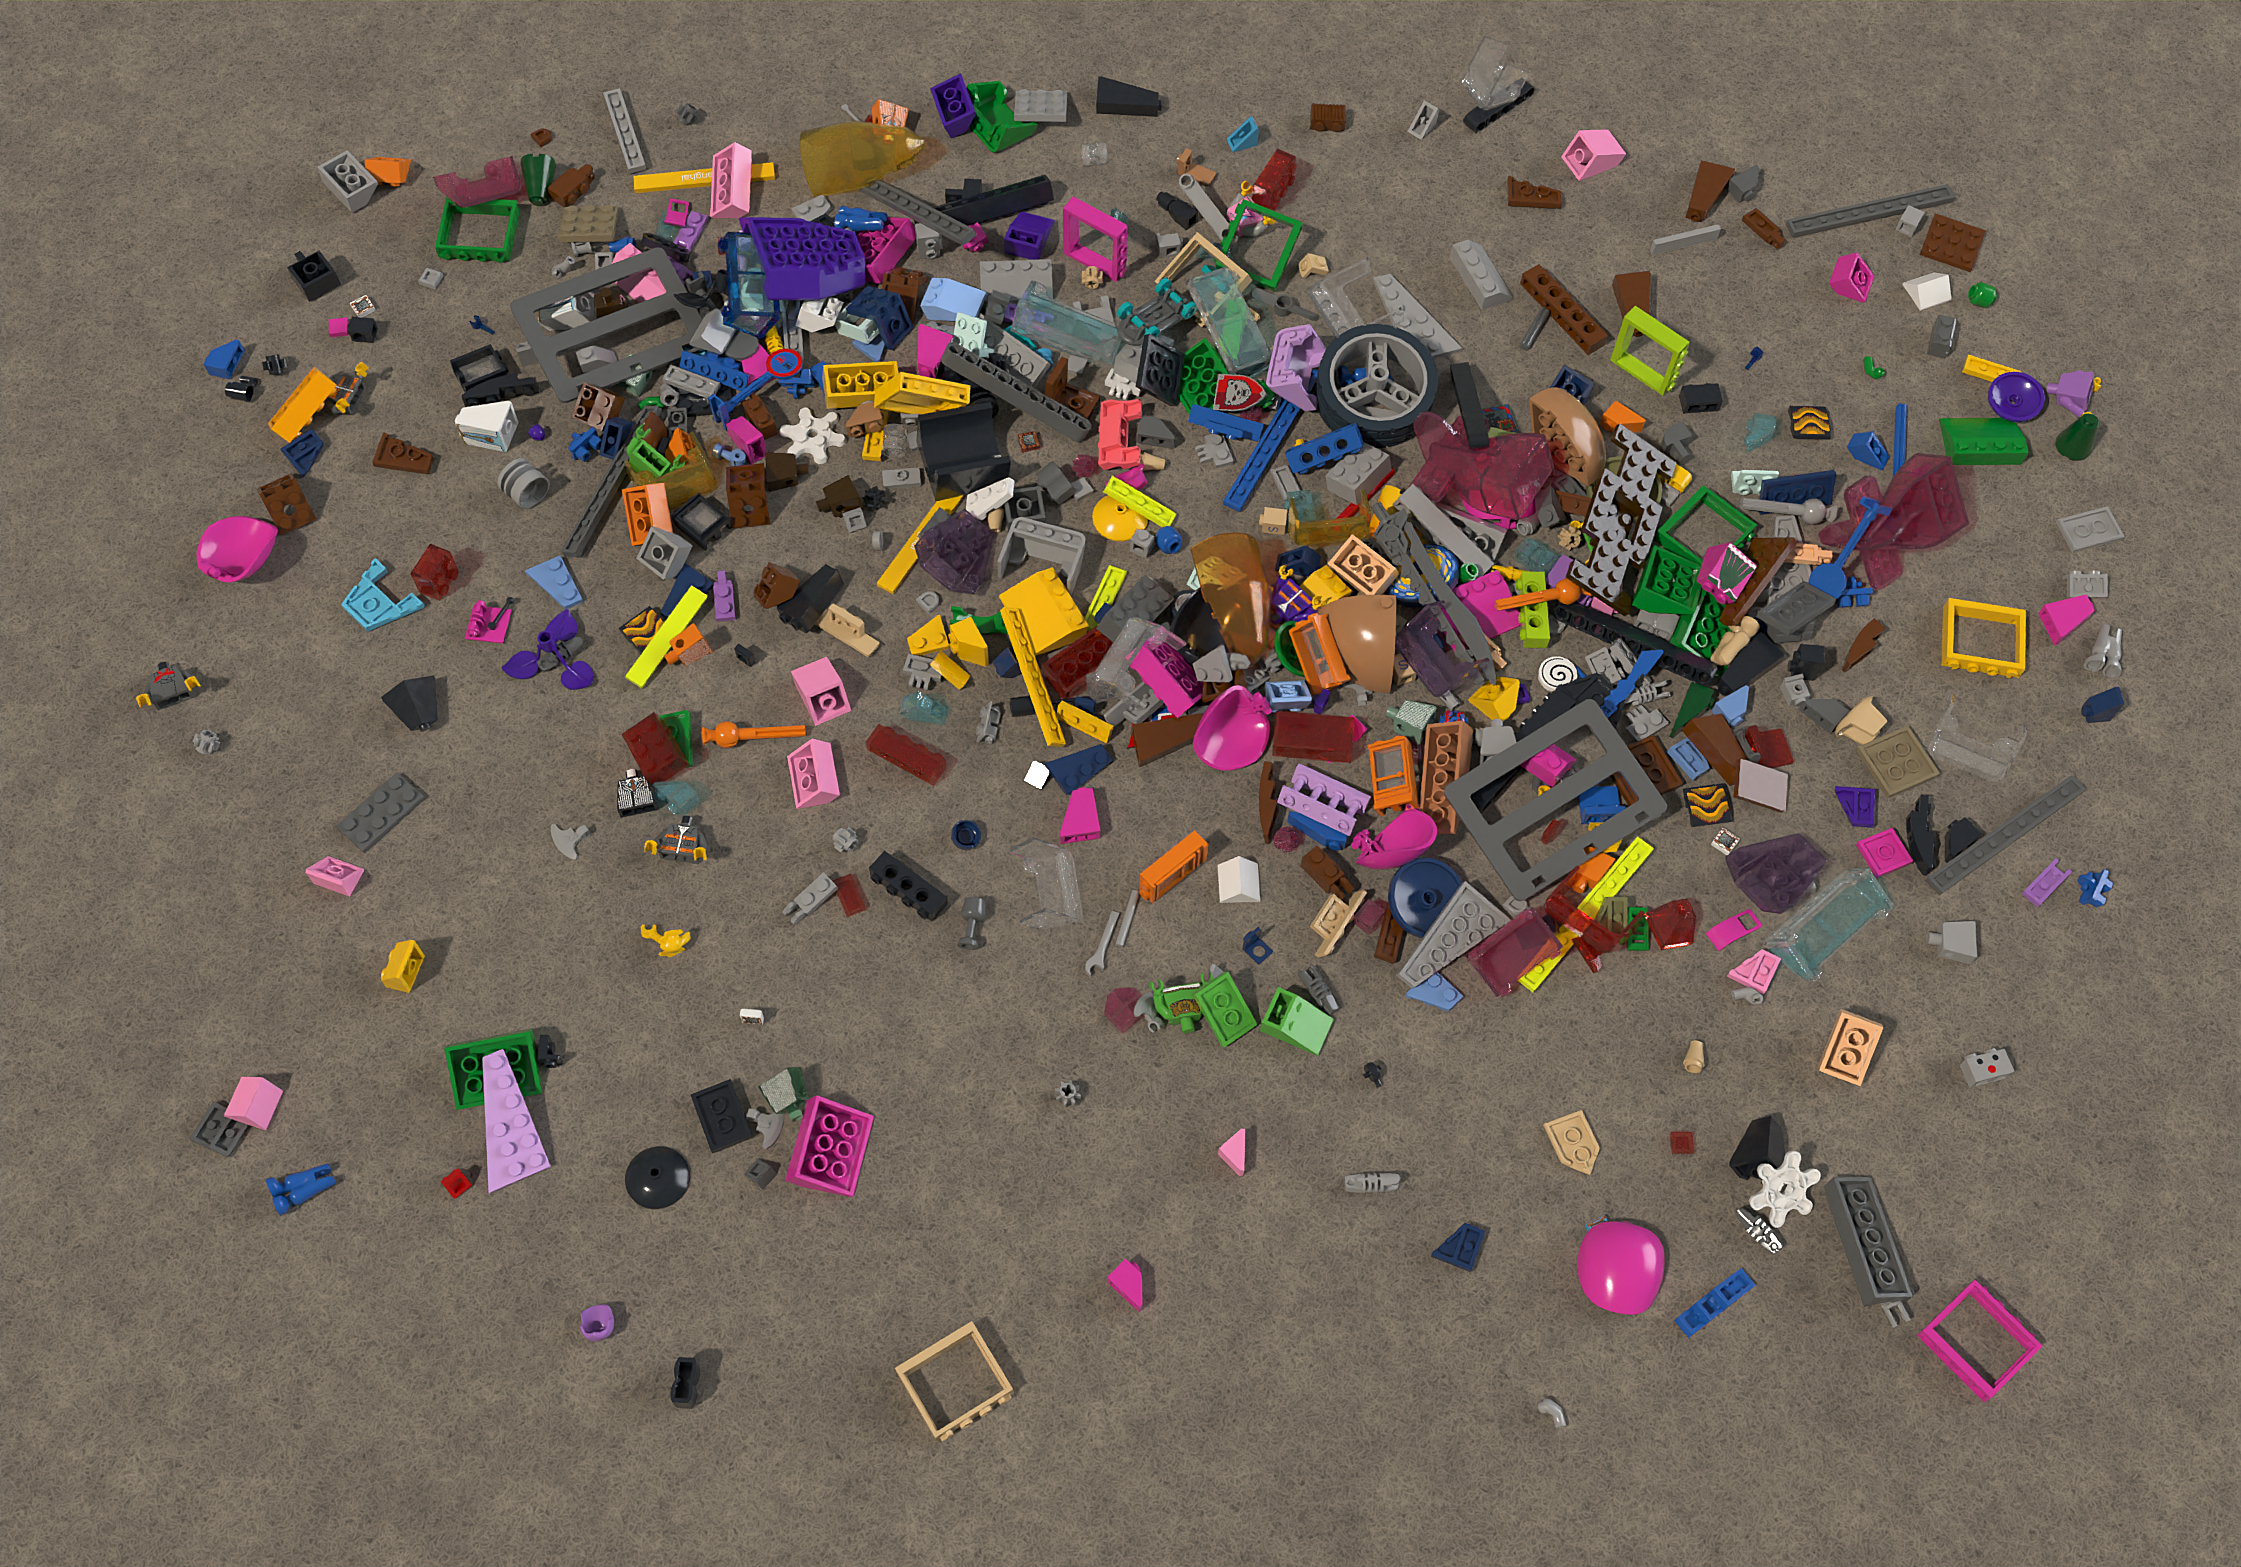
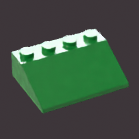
[1178,338,1232,425]
[1939,418,2029,465]
[1632,545,1702,615]
[1669,588,1747,677]
[444,1028,542,1110]

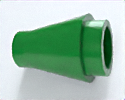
[1456,563,1478,586]

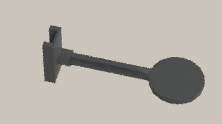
[685,272,759,360]

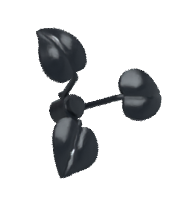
[674,269,758,325]

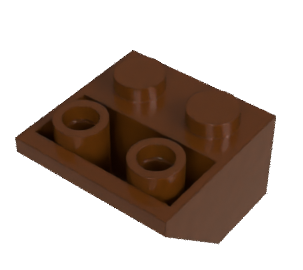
[571,382,625,431]
[754,562,800,609]

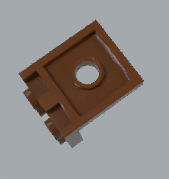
[882,267,928,323]
[1045,357,1100,420]
[726,463,770,528]
[257,473,316,535]

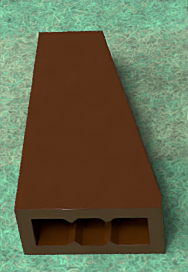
[1685,160,1735,222]
[1612,271,1651,337]
[1131,713,1203,767]
[1682,714,1748,786]

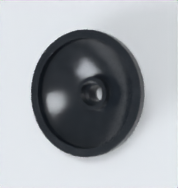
[625,1146,690,1209]

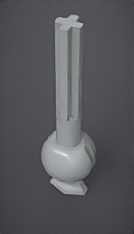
[1740,498,1838,524]

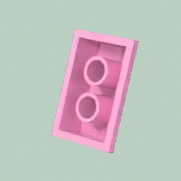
[787,739,840,809]

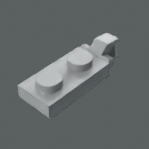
[1610,638,1652,687]

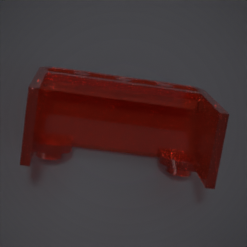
[1544,865,1644,953]

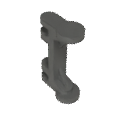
[1733,726,1761,764]

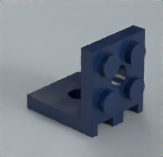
[846,286,914,350]

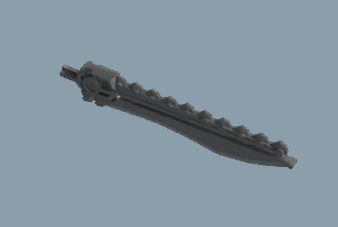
[1371,501,1497,686]

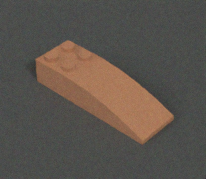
[1419,721,1473,835]

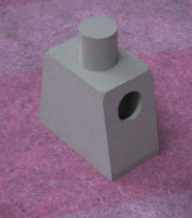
[1480,719,1517,765]
[1926,921,1977,964]

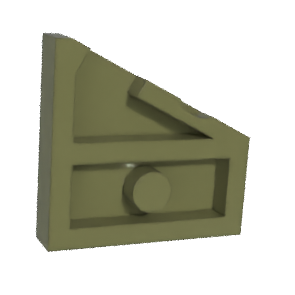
[1587,897,1628,938]

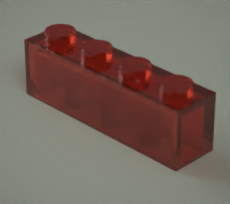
[866,724,946,786]

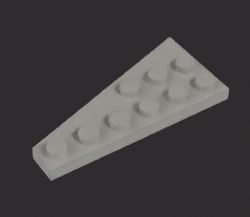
[1373,274,1462,359]
[977,313,1051,409]
[1767,515,1822,615]
[1396,881,1511,988]

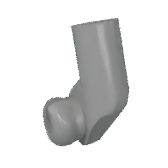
[551,256,575,279]
[1731,987,1763,1005]
[1538,1399,1567,1429]

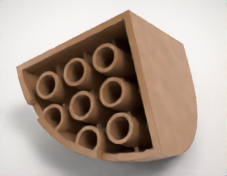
[1529,387,1606,486]
[1313,595,1396,694]

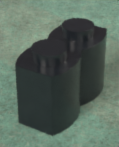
[670,1357,700,1409]

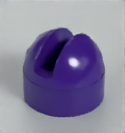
[528,424,545,441]

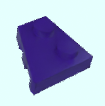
[1835,786,1875,828]

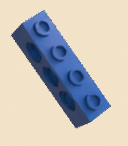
[1285,422,1364,474]

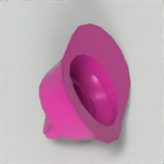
[1105,463,1147,490]

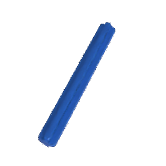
[1893,403,1907,482]

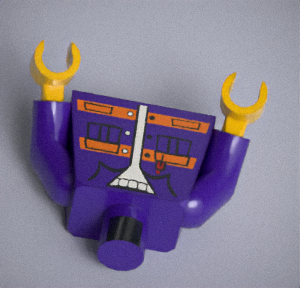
[1268,565,1326,626]

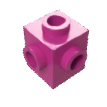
[963,222,989,253]

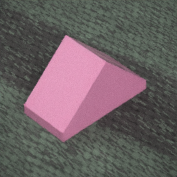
[1218,1129,1245,1176]

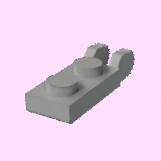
[782,872,838,925]

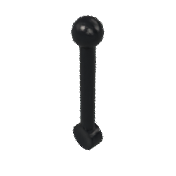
[488,597,514,630]

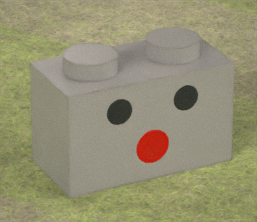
[1960,1048,2015,1088]

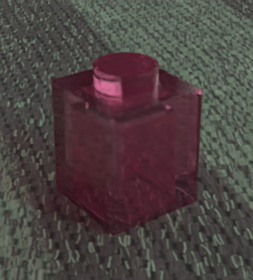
[1353,899,1385,935]

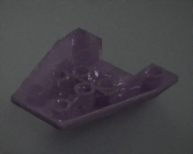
[914,509,994,595]
[1725,833,1827,914]

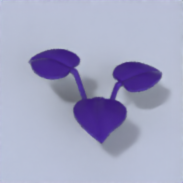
[502,609,594,690]

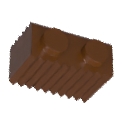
[1310,103,1346,132]

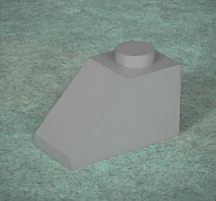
[575,346,617,374]

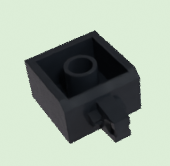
[287,250,341,302]

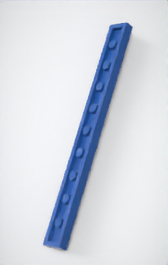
[1223,369,1318,512]

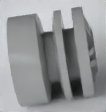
[497,458,550,509]

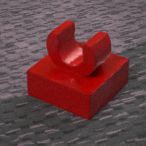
[440,1168,472,1199]

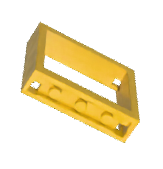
[874,372,970,414]
[1941,598,2026,678]

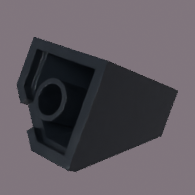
[381,675,438,732]
[1729,1116,1785,1184]

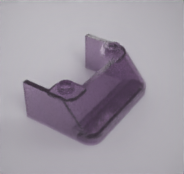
[1395,600,1490,697]

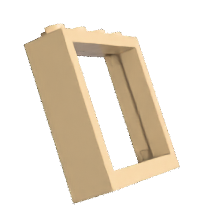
[1155,232,1252,329]
[895,1321,1014,1442]

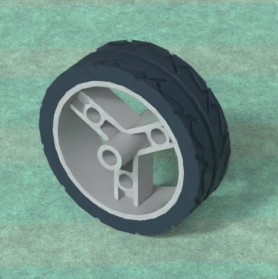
[1314,324,1439,448]

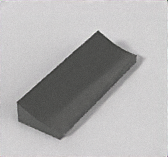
[1824,1177,1913,1307]

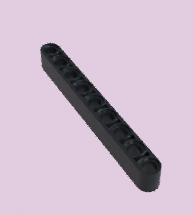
[1450,362,1489,450]
[1553,602,1718,686]

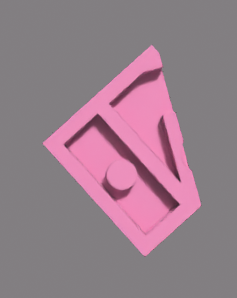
[1727,949,1781,995]

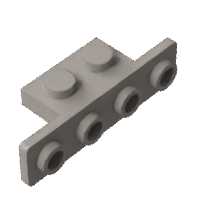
[1104,682,1164,728]

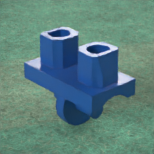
[778,369,815,399]
[568,427,602,462]
[1837,577,1873,608]
[2077,869,2113,908]

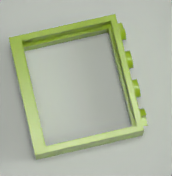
[1610,306,1689,396]

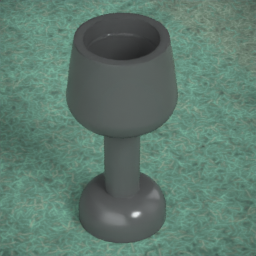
[957,897,985,950]

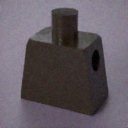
[594,288,628,320]
[765,452,809,492]
[816,475,864,517]

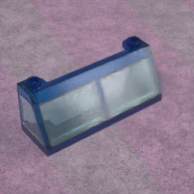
[718,232,780,339]

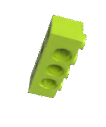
[1516,571,1550,648]

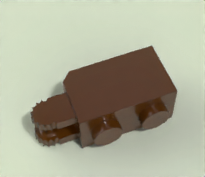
[548,164,595,207]
[740,392,777,440]
[1300,845,1354,900]

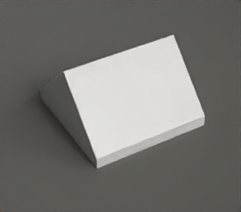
[1902,273,1952,311]
[1218,856,1260,903]

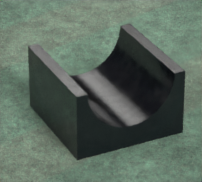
[916,402,1011,501]

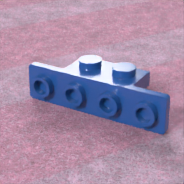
[680,350,749,391]
[1188,404,1263,442]

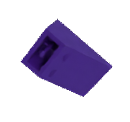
[1004,211,1055,260]

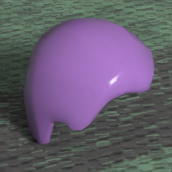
[580,1304,614,1342]

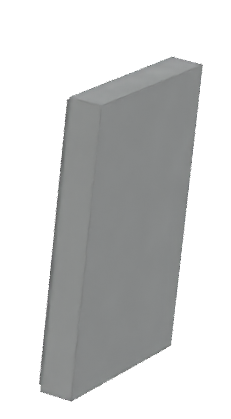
[2056,506,2125,553]

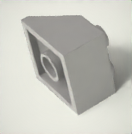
[636,526,692,580]

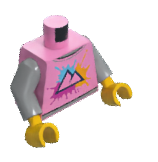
[1226,181,1276,237]

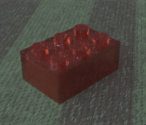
[1252,149,1297,210]
[621,712,689,787]

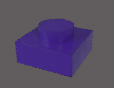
[1312,688,1330,715]

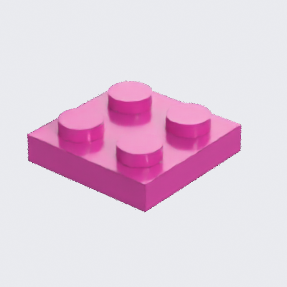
[1856,828,1913,878]

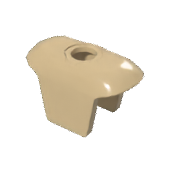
[1835,696,1887,745]

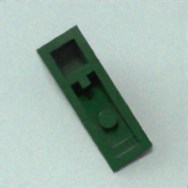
[1669,682,1714,738]

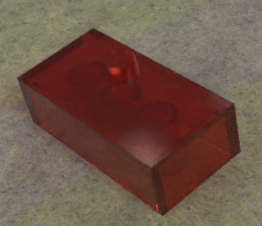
[1041,626,1126,699]
[1272,711,1354,763]

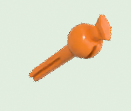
[1494,578,1592,611]
[701,721,806,749]

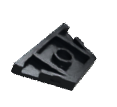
[1556,673,1626,729]

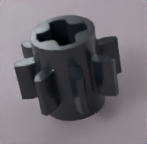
[984,353,1006,369]
[262,354,287,375]
[862,486,887,511]

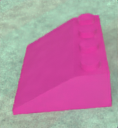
[856,217,916,283]
[1434,570,1522,651]
[1126,631,1204,718]
[785,1095,874,1197]

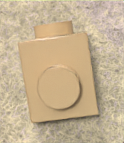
[1298,253,1329,278]

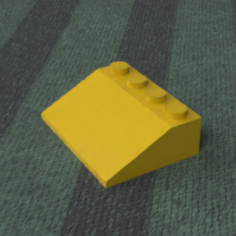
[999,567,1089,656]

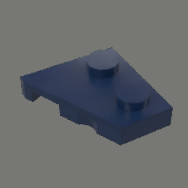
[1431,1223,1485,1272]

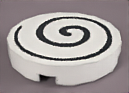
[1538,657,1577,692]

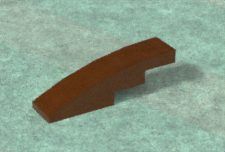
[1259,761,1279,844]

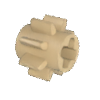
[1082,266,1103,289]
[1558,525,1582,551]

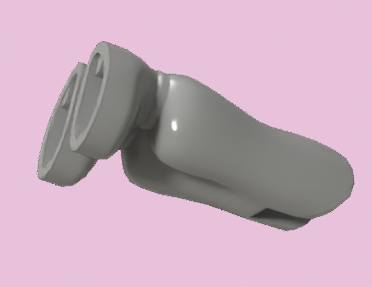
[2083,624,2122,679]

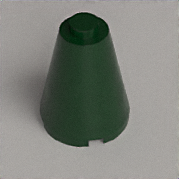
[520,154,556,206]
[2055,413,2099,461]

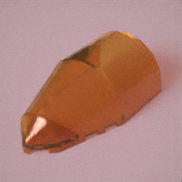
[1190,532,1273,669]

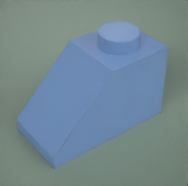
[1712,685,1749,727]

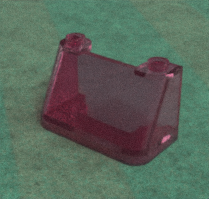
[433,156,521,208]
[1464,907,1563,997]

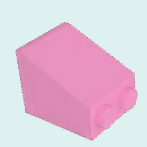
[1561,130,1626,181]
[791,657,851,726]

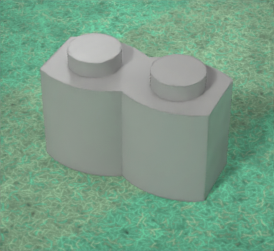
[1633,610,1680,642]

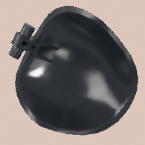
[1170,584,1248,665]

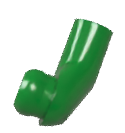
[1863,356,1885,379]
[637,396,666,411]

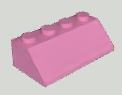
[710,142,752,218]
[612,243,666,303]

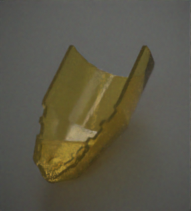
[800,120,926,197]

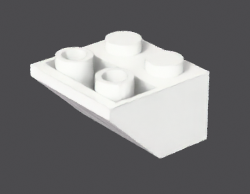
[795,297,844,332]

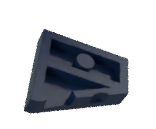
[280,429,324,477]

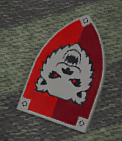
[1213,374,1267,411]

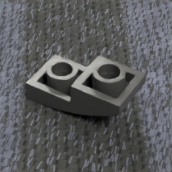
[667,408,689,440]

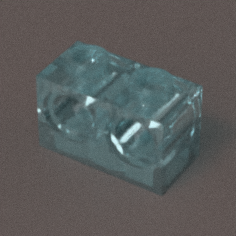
[1284,490,1317,533]
[1513,536,1559,578]

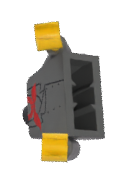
[136,662,201,710]

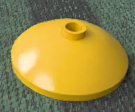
[1092,495,1148,541]

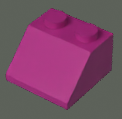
[1829,252,1874,303]
[1520,744,1576,788]

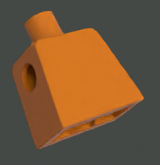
[1568,846,1615,893]

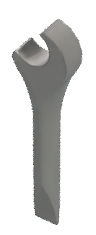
[1085,911,1119,977]

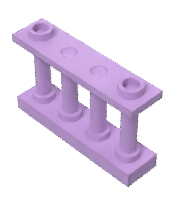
[1277,763,1371,836]

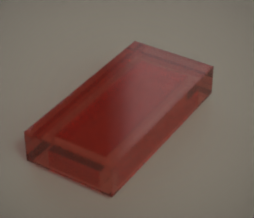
[832,873,866,918]

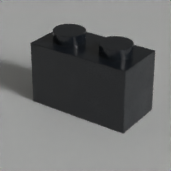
[1679,383,1723,414]
[1787,644,1824,681]

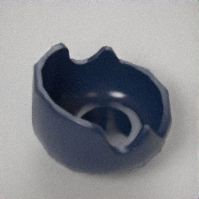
[951,820,981,850]

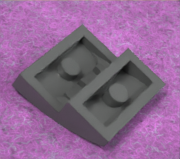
[190,1101,248,1157]

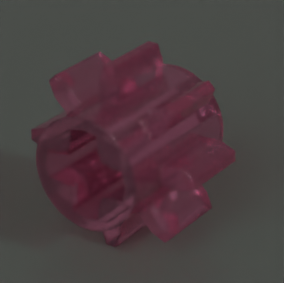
[1239,405,1263,422]
[1072,454,1095,477]
[1273,826,1298,853]

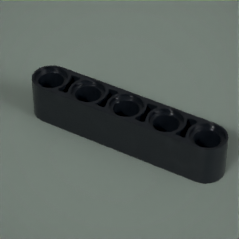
[1463,77,1535,134]

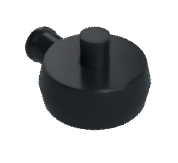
[1363,1062,1383,1088]

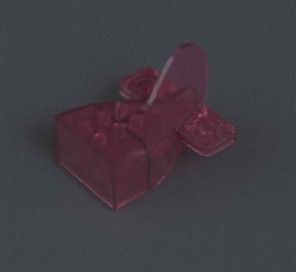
[1408,412,1554,520]
[1818,453,1969,590]

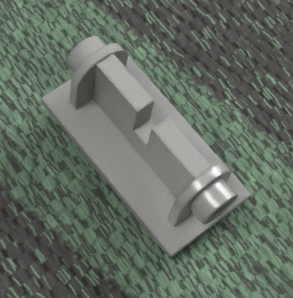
[976,701,1001,744]

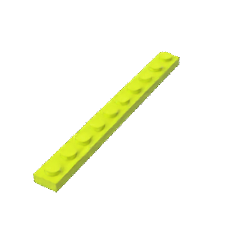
[1517,836,1654,993]

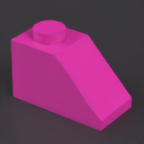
[1107,1259,1142,1312]

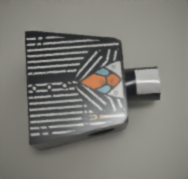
[617,769,658,818]

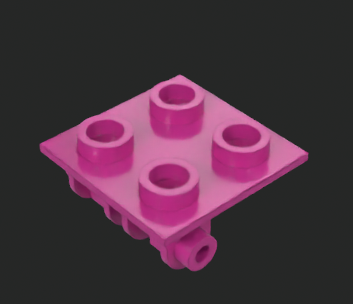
[465,600,512,644]

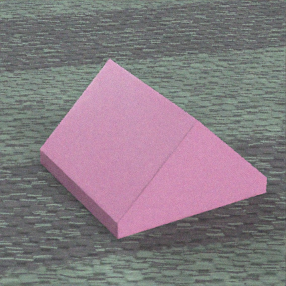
[305,856,364,897]
[224,1077,283,1131]

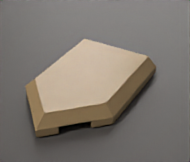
[1543,1110,1600,1175]

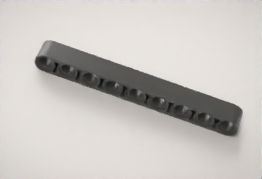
[941,342,1091,442]

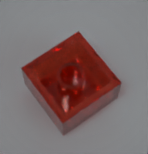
[410,544,459,601]

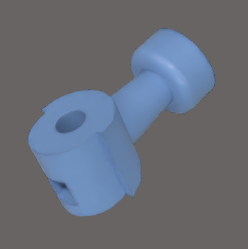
[712,443,747,466]

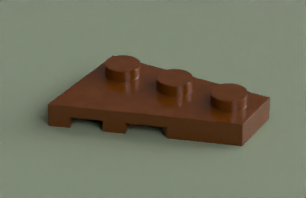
[1507,176,1561,209]
[372,432,434,475]

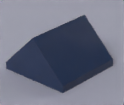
[1550,364,1595,405]

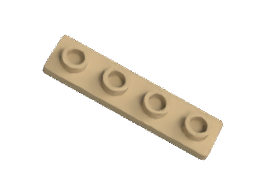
[815,603,879,657]
[1310,890,1367,958]

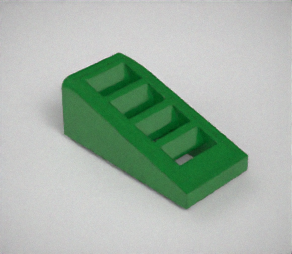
[1627,907,1649,951]

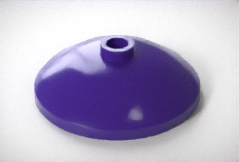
[1988,372,2045,422]

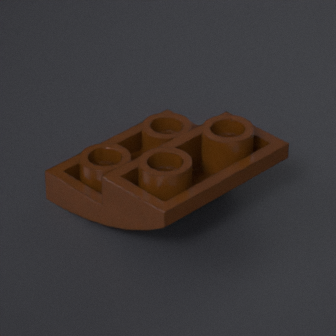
[642,412,669,451]

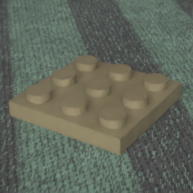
[558,205,618,242]
[1856,726,1940,799]

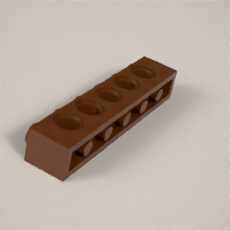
[1520,264,1608,356]

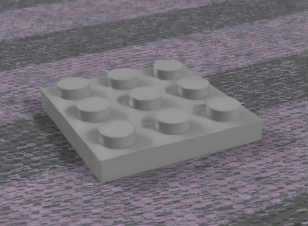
[1014,89,1067,122]

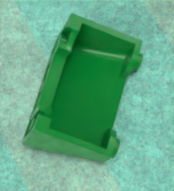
[967,81,1038,152]

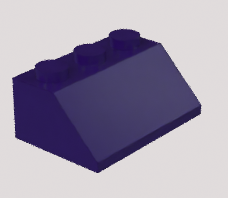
[930,73,976,138]

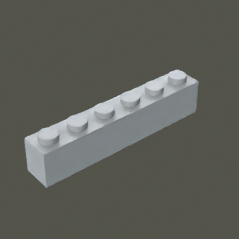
[1393,484,1494,579]

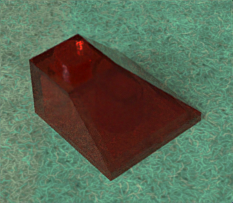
[1644,898,1696,950]

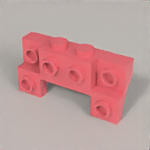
[1098,399,1142,470]

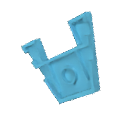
[341,558,425,632]

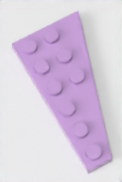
[483,1049,551,1194]

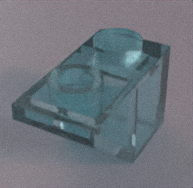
[1744,412,1776,453]
[900,691,948,725]
[653,781,701,816]

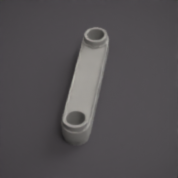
[1179,174,1236,244]

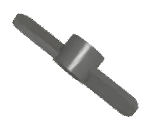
[1252,288,1315,319]

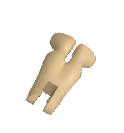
[1710,616,1760,666]

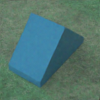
[1226,116,1259,152]

